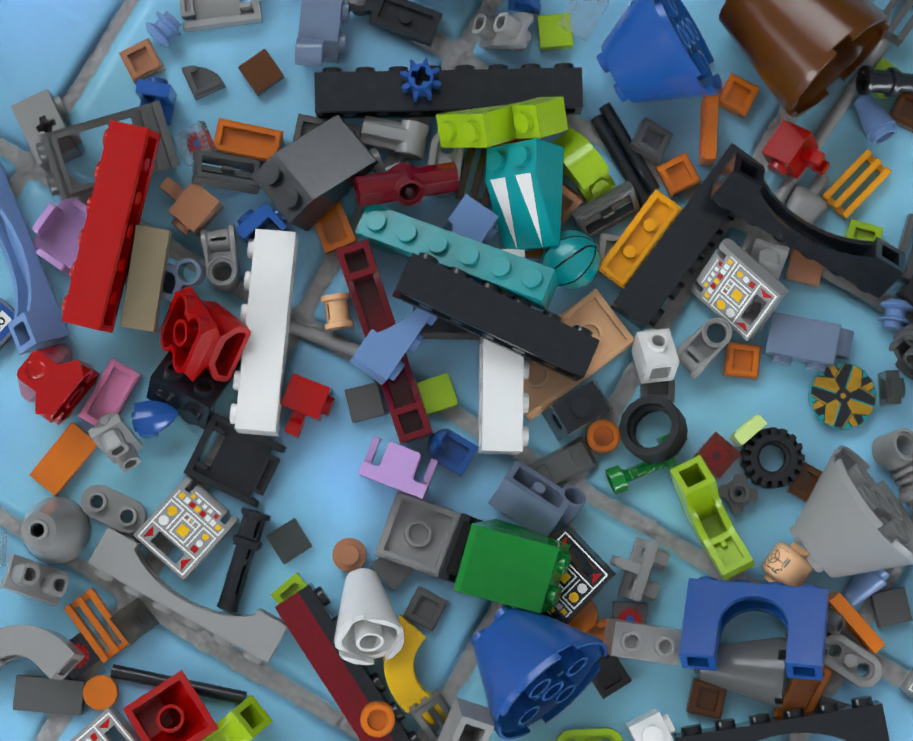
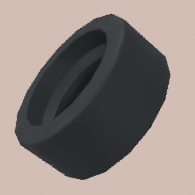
[619,395,688,464]

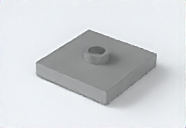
[374,490,461,578]

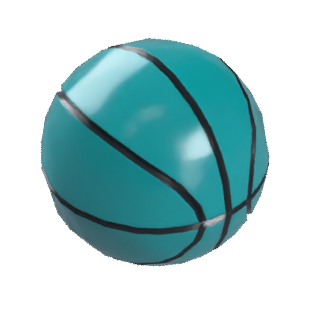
[541,230,601,289]

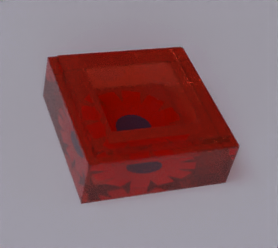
[693,431,741,479]

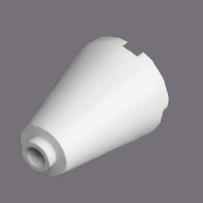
[334,568,404,665]

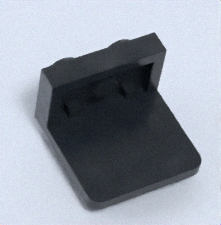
[146,352,241,430]

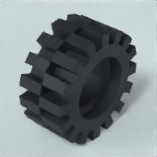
[740,427,805,489]

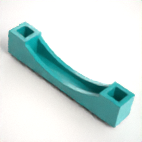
[355,205,559,311]

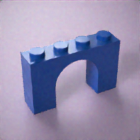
[679,576,829,681]

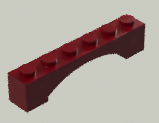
[335,239,433,445]

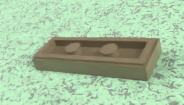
[120,225,172,332]

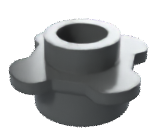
[718,473,759,513]

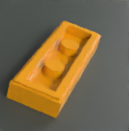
[598,189,683,290]

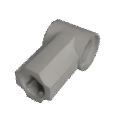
[361,115,430,160]

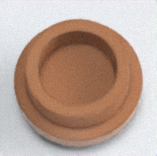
[332,538,366,572]

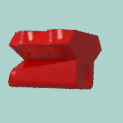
[159,286,251,382]
[17,343,100,425]

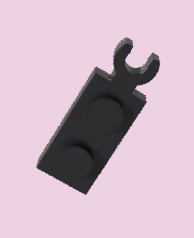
[349,0,443,47]

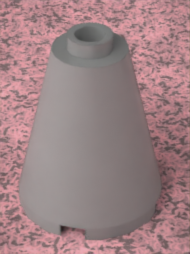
[21,496,91,564]

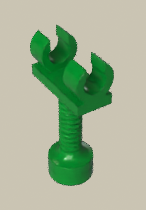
[605,434,688,495]

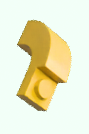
[383,614,447,724]

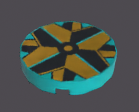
[808,363,877,430]

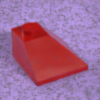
[123,670,219,741]

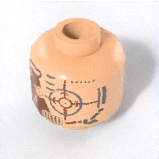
[762,540,813,587]

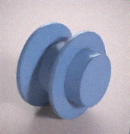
[146,11,181,47]
[877,298,913,330]

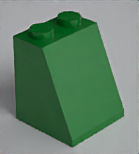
[453,519,571,614]

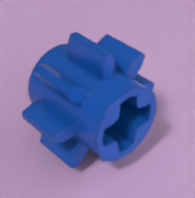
[400,58,441,102]

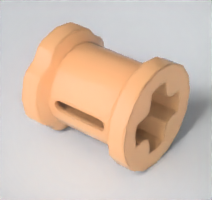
[320,293,354,331]

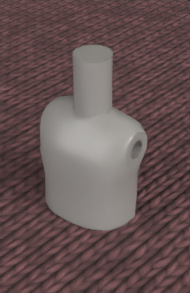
[786,173,829,225]

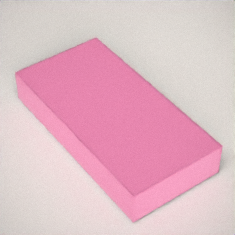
[78,358,143,426]

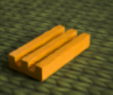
[821,149,892,220]

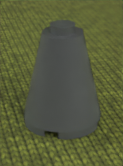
[694,637,788,707]

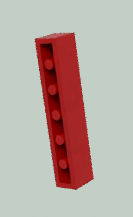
[61,120,161,333]

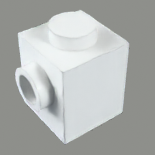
[631,328,680,384]
[625,708,676,741]

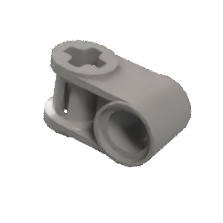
[200,224,241,292]
[676,317,732,380]

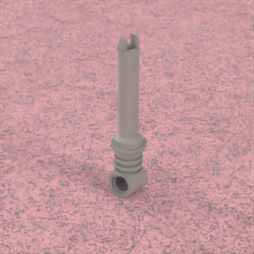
[871,428,913,509]

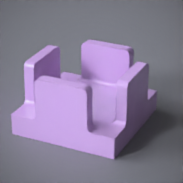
[31,197,87,276]
[358,436,438,500]

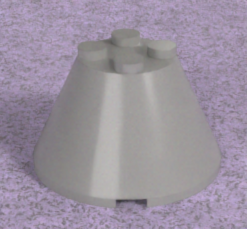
[790,446,913,578]

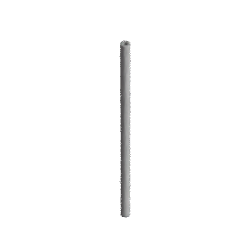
[740,37,891,255]

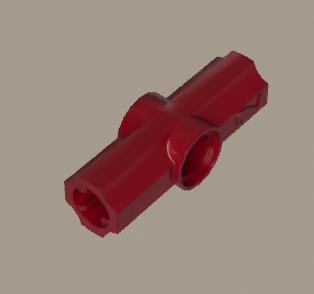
[353,162,459,207]

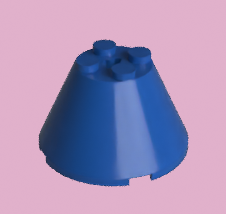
[596,0,722,103]
[471,605,607,740]

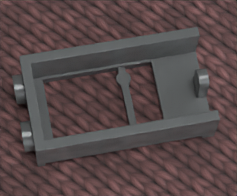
[35,100,180,201]

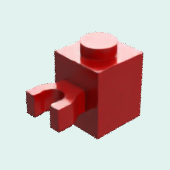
[762,119,830,180]
[280,373,336,438]

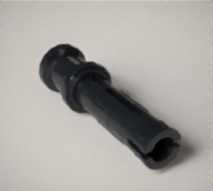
[856,65,913,97]
[216,507,271,613]

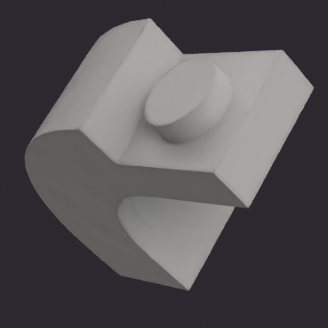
[0,625,86,681]

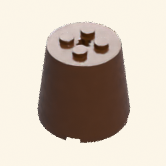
[719,0,891,118]

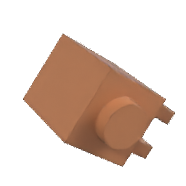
[159,176,223,237]

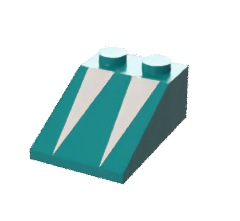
[485,138,564,251]

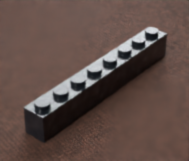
[314,63,583,119]

